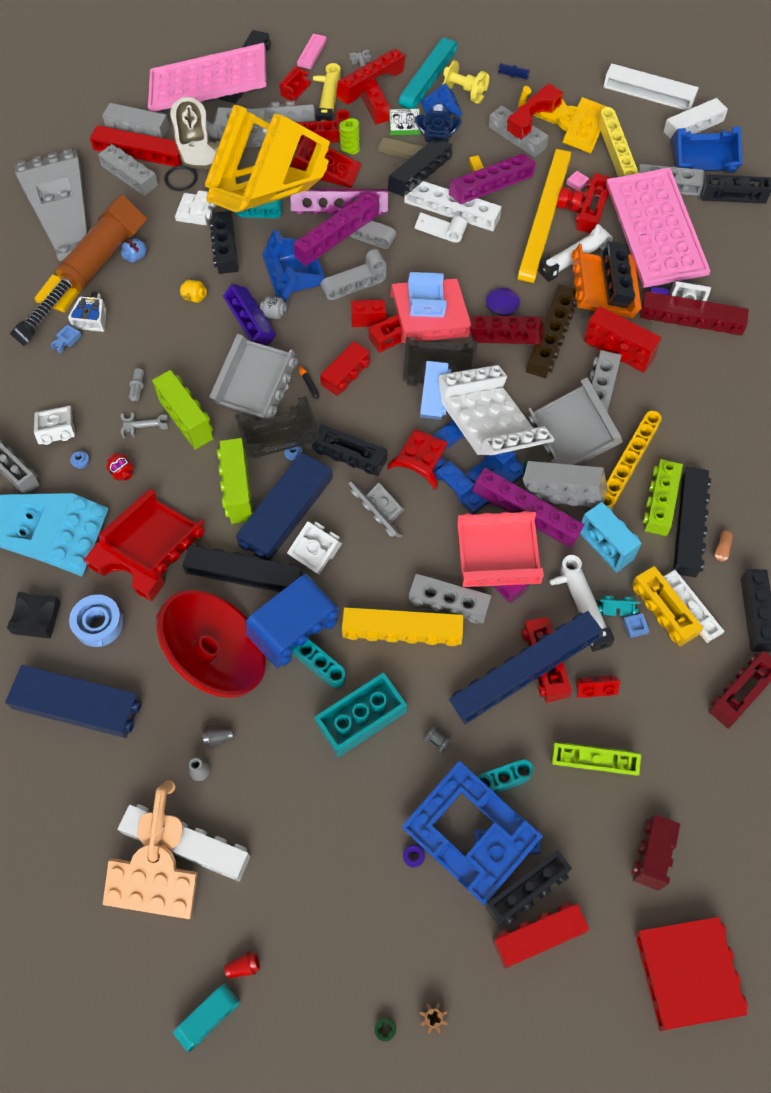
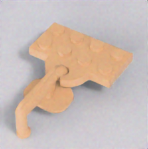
[103,781,198,919]

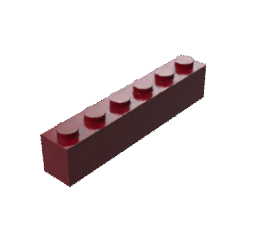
[640,291,749,336]

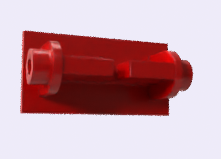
[576,675,620,698]

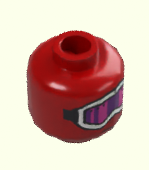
[106,453,134,481]

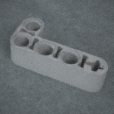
[320,249,386,300]

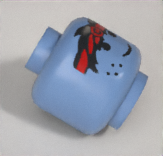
[121,238,147,263]

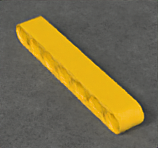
[604,411,662,509]

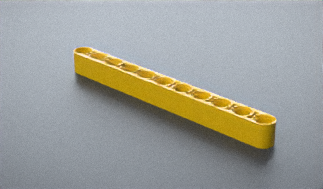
[518,149,572,283]

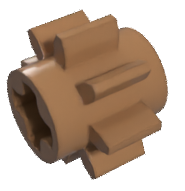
[420,1004,448,1034]

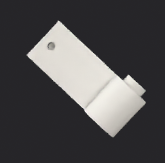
[414,212,467,243]

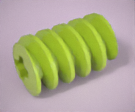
[339,118,360,154]

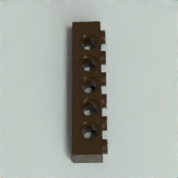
[526,285,577,378]

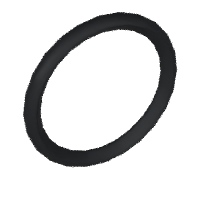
[164,165,197,191]

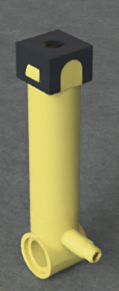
[313,63,341,121]

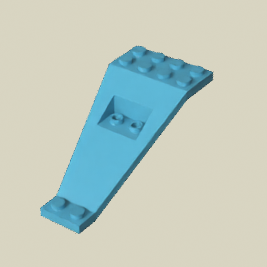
[0,493,109,577]

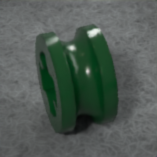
[375,1018,396,1041]

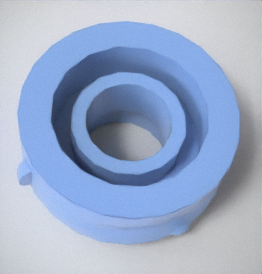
[69,595,124,647]

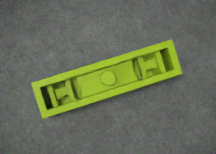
[551,741,641,776]

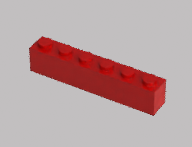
[90,125,182,167]

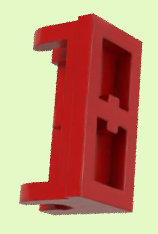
[279,66,311,101]

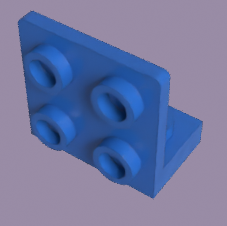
[421,83,463,117]

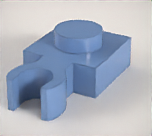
[51,324,82,354]

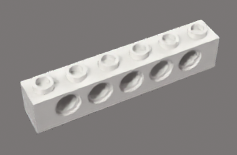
[404,181,502,231]

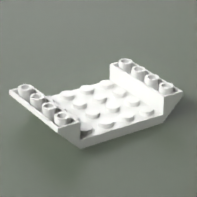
[438,365,554,455]

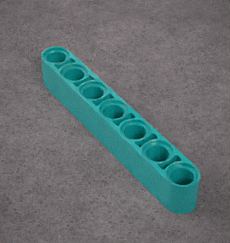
[399,37,458,109]

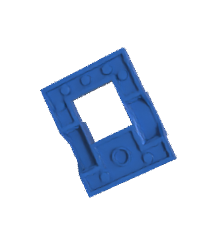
[433,420,524,515]
[402,761,543,906]

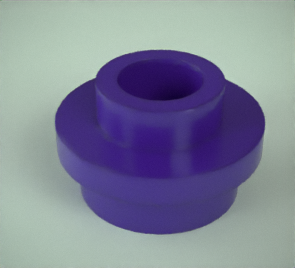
[403,844,425,868]

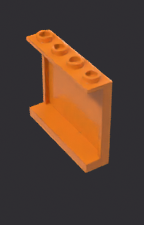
[571,243,641,319]

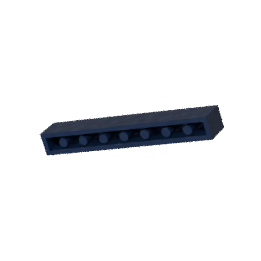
[449,611,603,724]

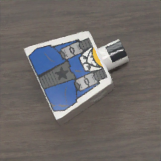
[68,292,107,332]

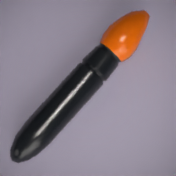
[299,366,319,399]

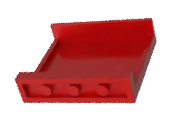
[99,489,205,579]
[635,917,748,1031]

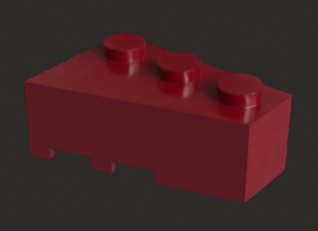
[632,814,680,891]

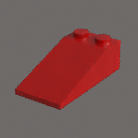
[291,136,362,188]

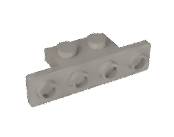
[253,100,315,122]
[348,481,405,538]

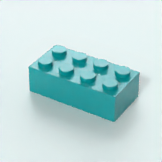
[314,672,407,758]

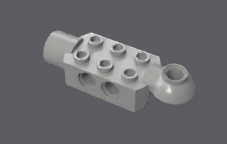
[206,107,272,147]

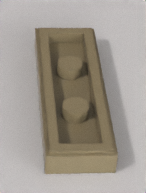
[378,137,424,159]

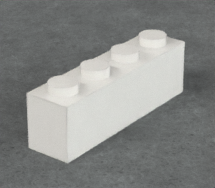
[663,98,728,139]

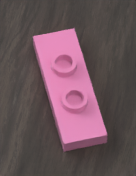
[297,34,327,69]

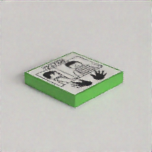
[389,108,421,135]

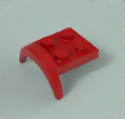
[387,429,448,490]

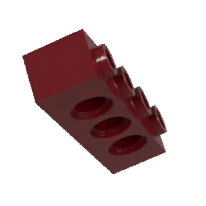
[470,316,544,344]

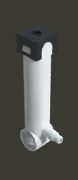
[538,224,613,282]
[550,555,615,652]

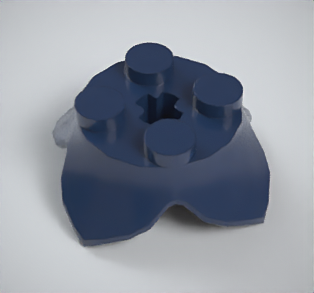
[414,103,462,143]

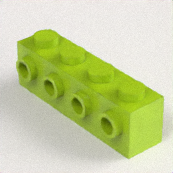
[642,459,683,536]

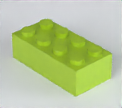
[152,370,213,450]
[217,438,253,524]

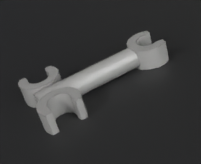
[349,50,371,67]
[121,412,168,438]

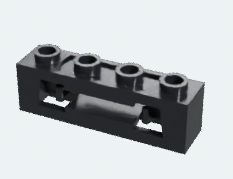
[701,174,771,204]
[312,424,387,476]

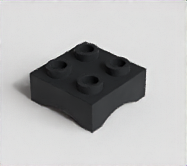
[7,592,61,639]

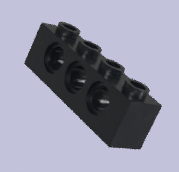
[209,211,239,274]
[601,241,635,308]

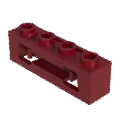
[709,651,771,729]

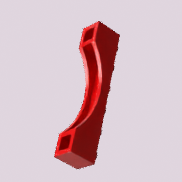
[336,48,406,105]

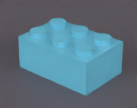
[580,502,642,573]

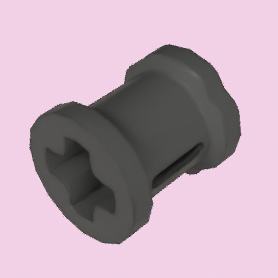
[424,726,452,754]

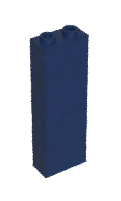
[236,452,333,561]
[5,665,142,738]

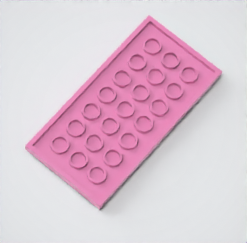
[148,43,267,112]
[606,168,710,288]

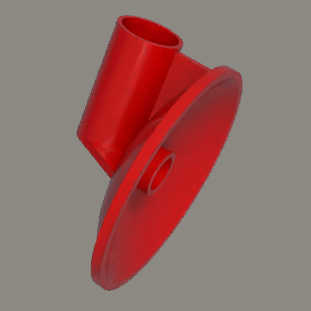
[156,590,266,698]

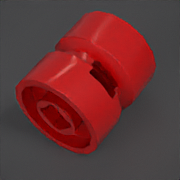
[556,187,584,213]

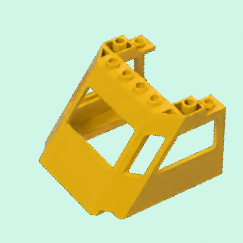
[205,105,330,213]

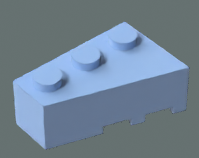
[420,361,451,420]

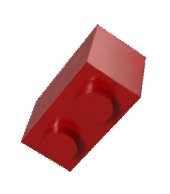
[351,299,386,327]

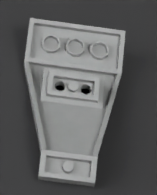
[14,148,88,261]

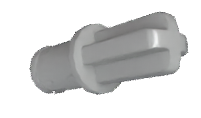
[128,368,145,401]

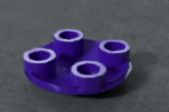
[486,288,520,316]

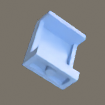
[408,272,447,317]

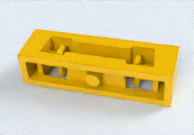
[632,566,704,647]

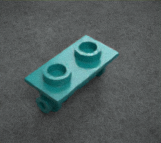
[597,596,640,616]

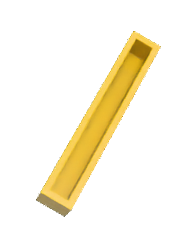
[342,607,463,646]

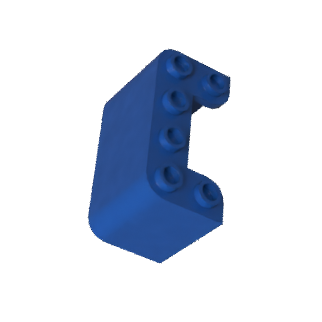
[246,574,339,669]

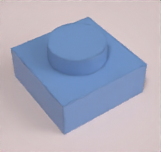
[623,613,649,638]

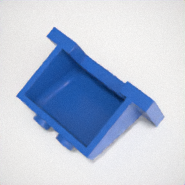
[262,230,325,302]

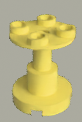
[442,60,490,104]

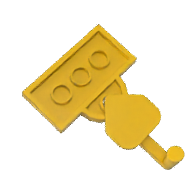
[518,86,607,153]

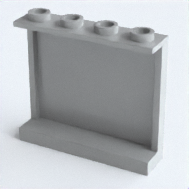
[209,334,298,422]
[528,378,622,465]

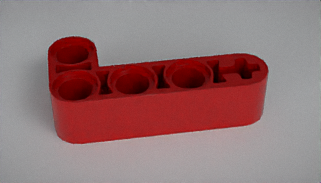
[296,109,350,145]

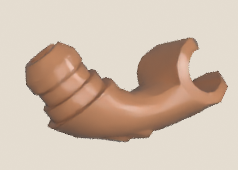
[714,530,733,562]

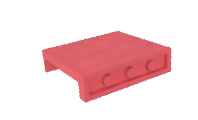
[390,279,471,343]
[457,511,544,587]

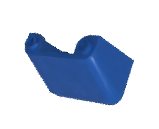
[671,127,742,172]

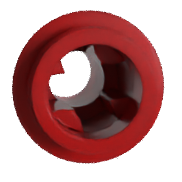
[224,951,260,979]

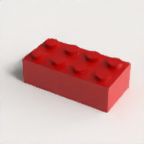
[583,306,662,373]

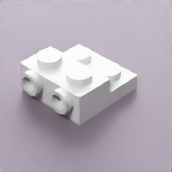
[175,190,216,226]
[34,405,75,445]
[287,521,342,574]

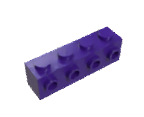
[223,284,276,346]

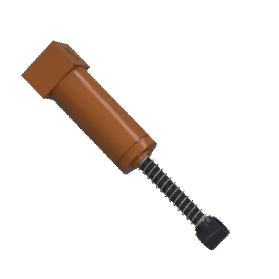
[10,194,147,346]

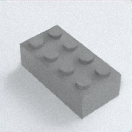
[523,461,607,508]

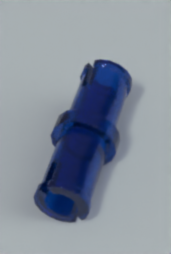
[498,63,529,80]

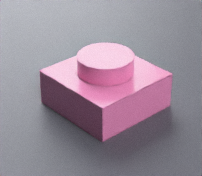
[566,171,589,191]

